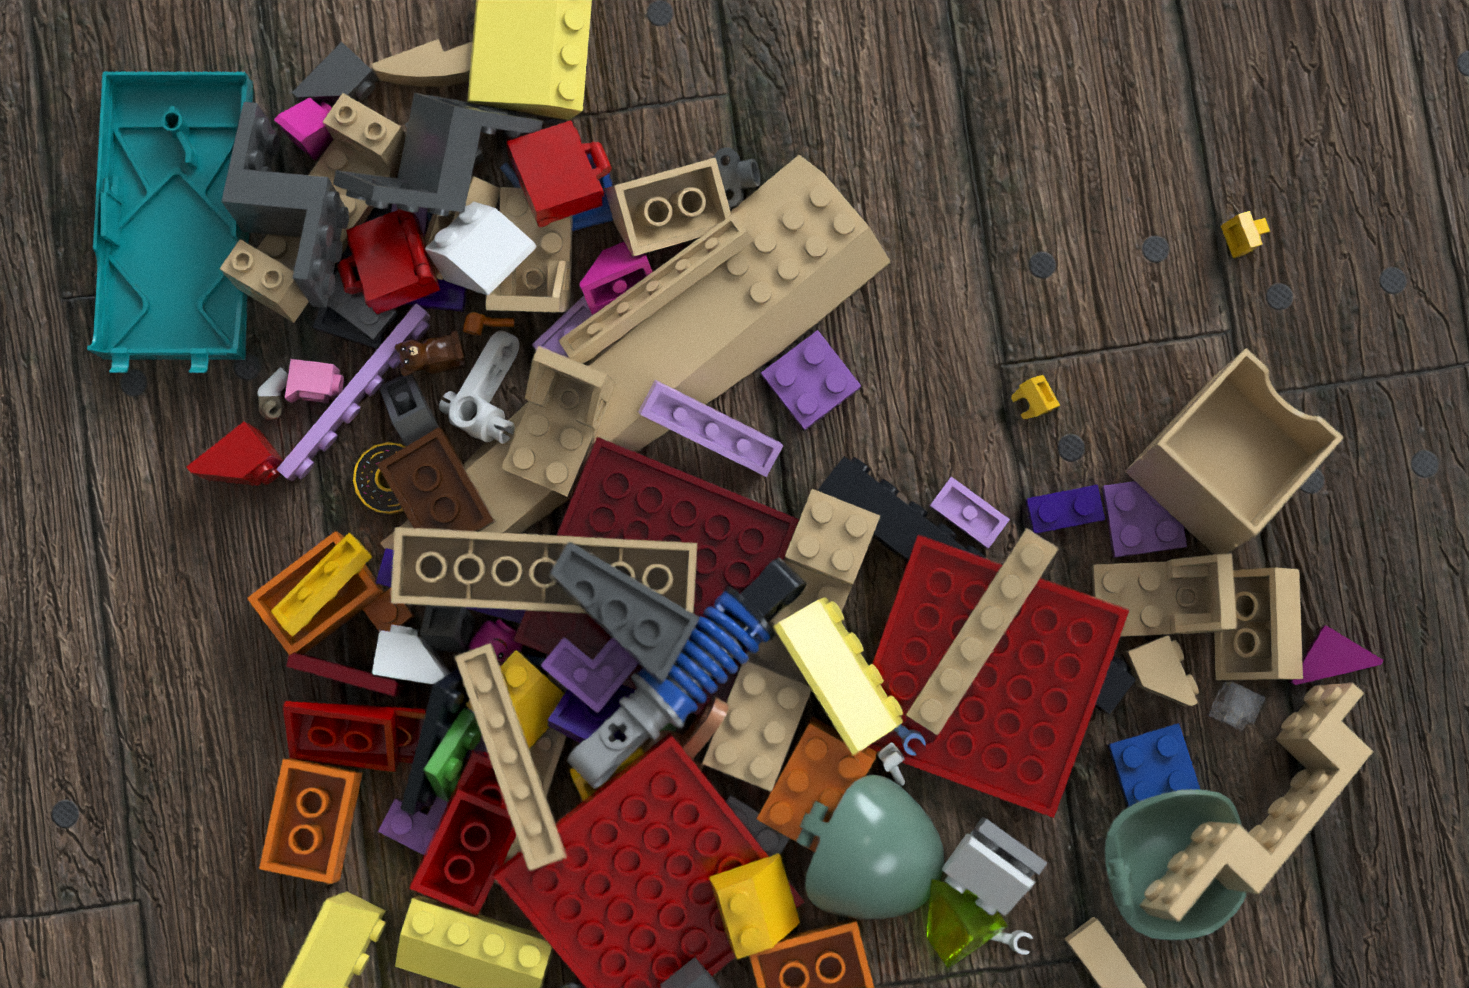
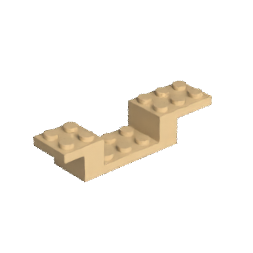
[702,489,880,792]
[1139,683,1373,921]

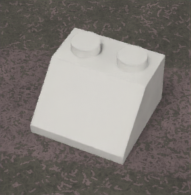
[425,201,537,295]
[372,625,451,684]
[942,833,1035,916]

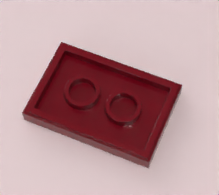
[286,653,408,697]

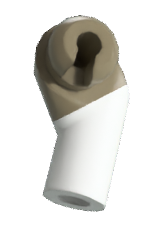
[257,367,288,420]

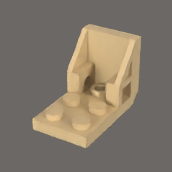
[486,187,573,312]
[501,346,616,497]
[1091,554,1237,637]

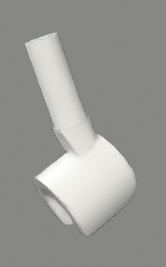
[877,742,905,786]
[979,928,1033,955]

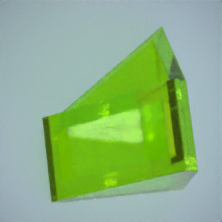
[926,878,1008,969]

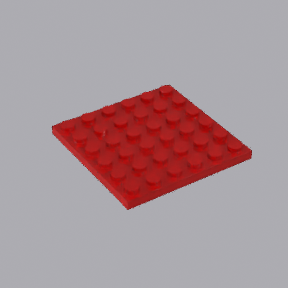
[867,535,1129,818]
[493,733,805,988]

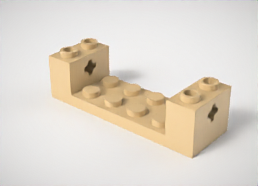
[219,93,406,323]

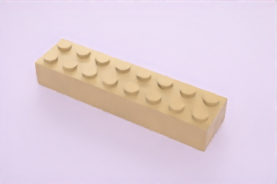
[391,527,697,613]

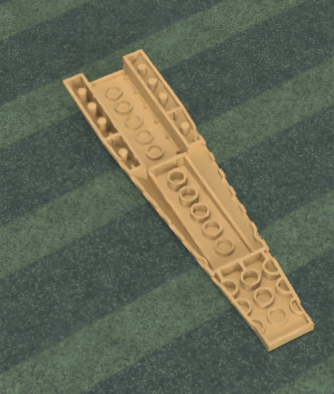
[380,155,891,550]

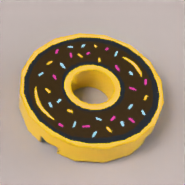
[353,442,405,515]

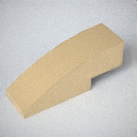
[372,39,472,87]
[1064,917,1146,988]

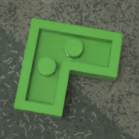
[424,708,482,802]

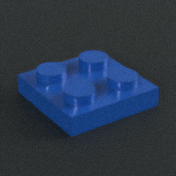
[1107,723,1200,808]

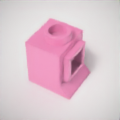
[285,359,344,403]

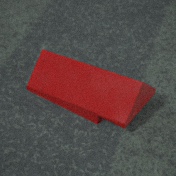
[283,701,427,772]
[410,750,517,916]

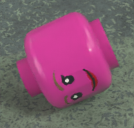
[469,618,523,666]

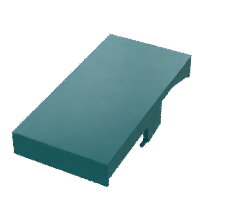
[87,72,253,373]

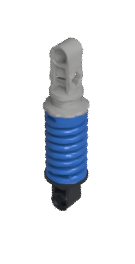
[567,557,807,788]

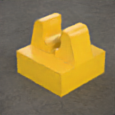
[1221,211,1270,259]
[1011,375,1060,419]

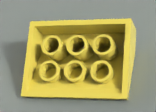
[467,0,592,120]
[282,891,386,988]

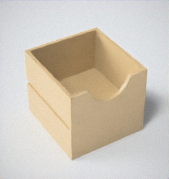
[1125,348,1344,555]

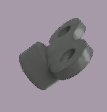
[713,148,761,209]

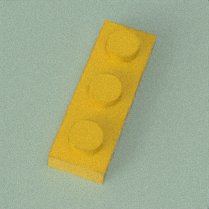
[271,532,372,636]

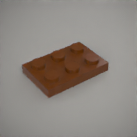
[377,427,496,532]

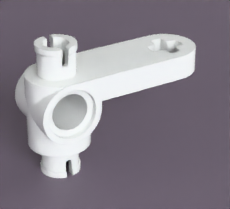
[439,330,519,444]

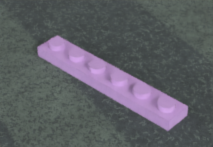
[276,303,431,481]

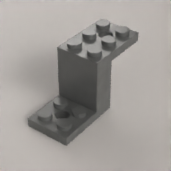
[333,93,543,216]
[221,102,349,308]

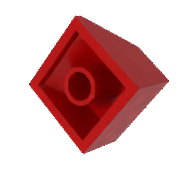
[186,421,284,486]

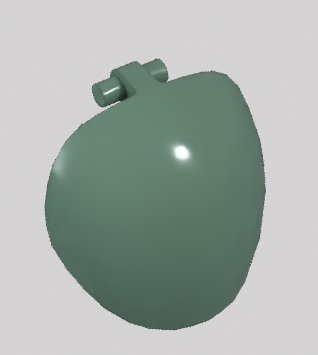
[796,775,944,920]
[1105,789,1247,940]

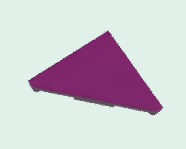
[1288,625,1384,685]

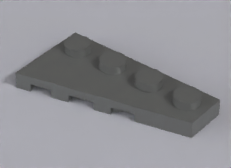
[549,541,700,685]

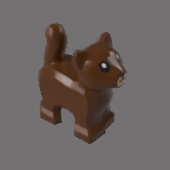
[395,329,466,376]

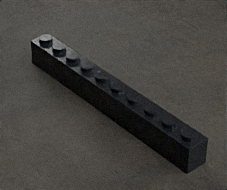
[817,456,1136,714]

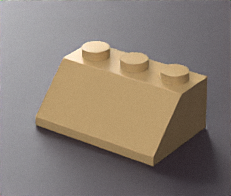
[604,157,731,257]
[1214,568,1303,680]

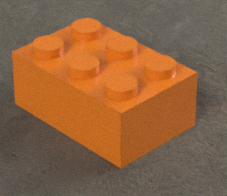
[247,531,385,655]
[757,716,877,852]
[259,758,363,884]
[750,919,874,988]

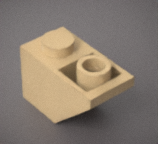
[1122,635,1199,706]

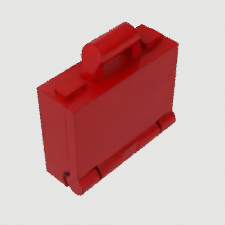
[507,120,612,227]
[337,209,441,315]

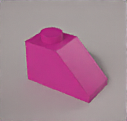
[274,97,333,160]
[579,242,652,315]

